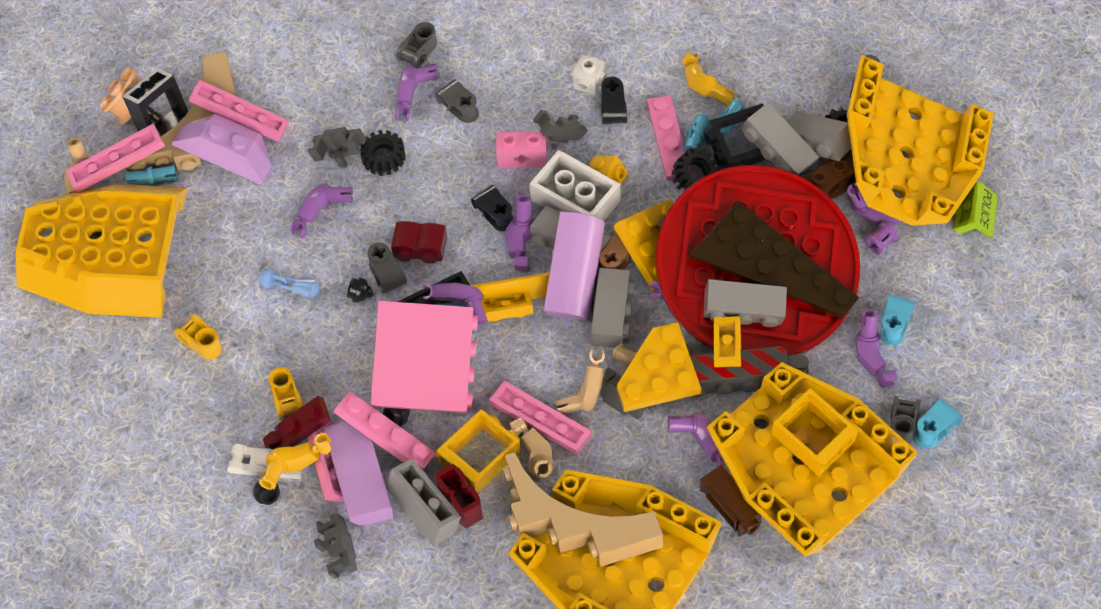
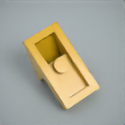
[714,316,741,367]

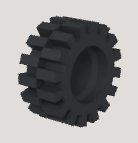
[360,130,406,176]
[672,148,720,192]

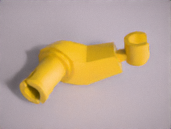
[681,50,735,106]
[259,433,331,490]

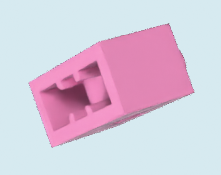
[496,131,547,168]

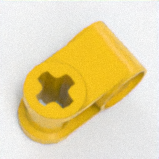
[174,314,222,360]
[269,367,303,421]

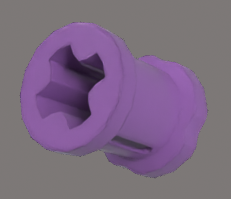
[864,222,898,255]

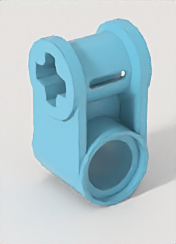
[880,294,915,345]
[914,399,963,448]

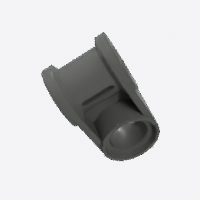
[396,22,437,68]
[435,79,479,123]
[367,243,407,294]
[890,395,921,444]

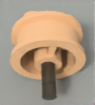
[99,67,162,125]

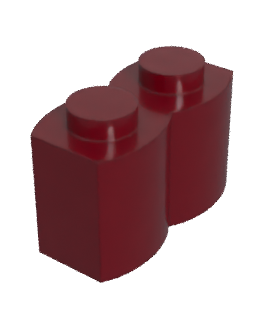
[391,221,447,263]
[436,464,483,528]

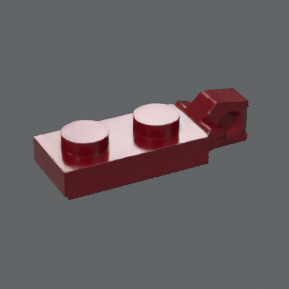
[263,396,331,449]

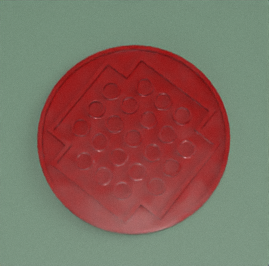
[655,165,860,356]

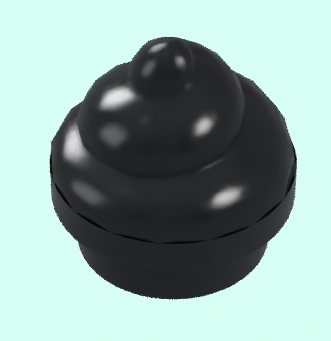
[346,277,374,303]
[383,408,410,427]
[253,480,280,505]

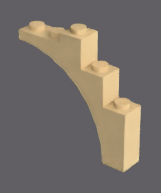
[126,51,236,172]
[502,452,663,567]

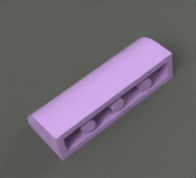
[544,211,605,321]
[323,421,394,525]

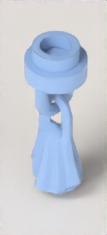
[259,268,320,298]

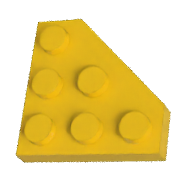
[613,198,674,291]
[617,322,701,412]

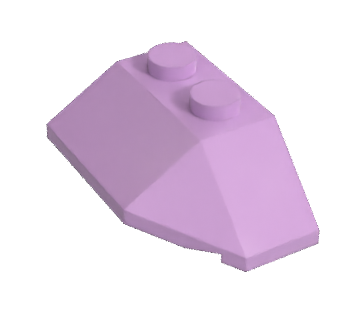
[172,113,272,185]

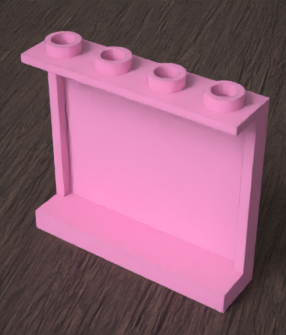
[371,301,478,415]

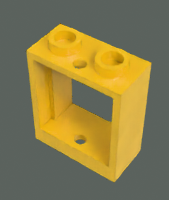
[771,388,859,476]
[436,409,521,493]

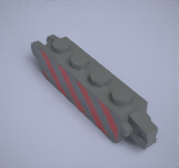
[690,346,809,397]

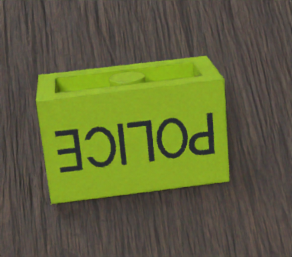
[954,181,998,237]

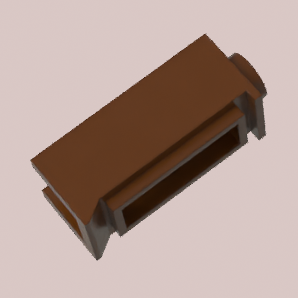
[700,465,762,537]

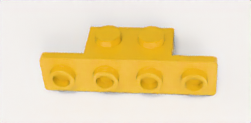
[470,272,550,322]

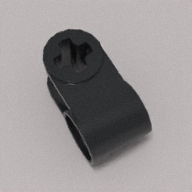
[601,76,627,124]
[471,185,513,231]

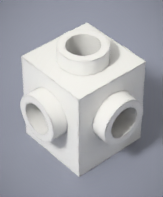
[570,55,607,95]

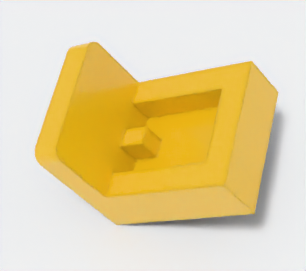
[588,156,628,186]

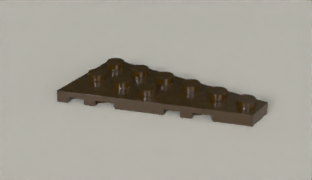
[689,201,859,319]

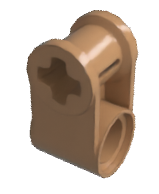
[599,233,632,270]

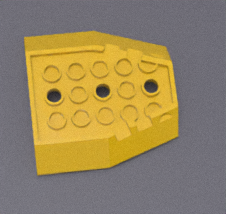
[847,55,994,226]
[16,184,188,318]
[706,362,918,557]
[508,469,722,609]

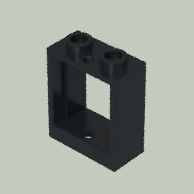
[122,67,188,136]
[704,103,766,169]

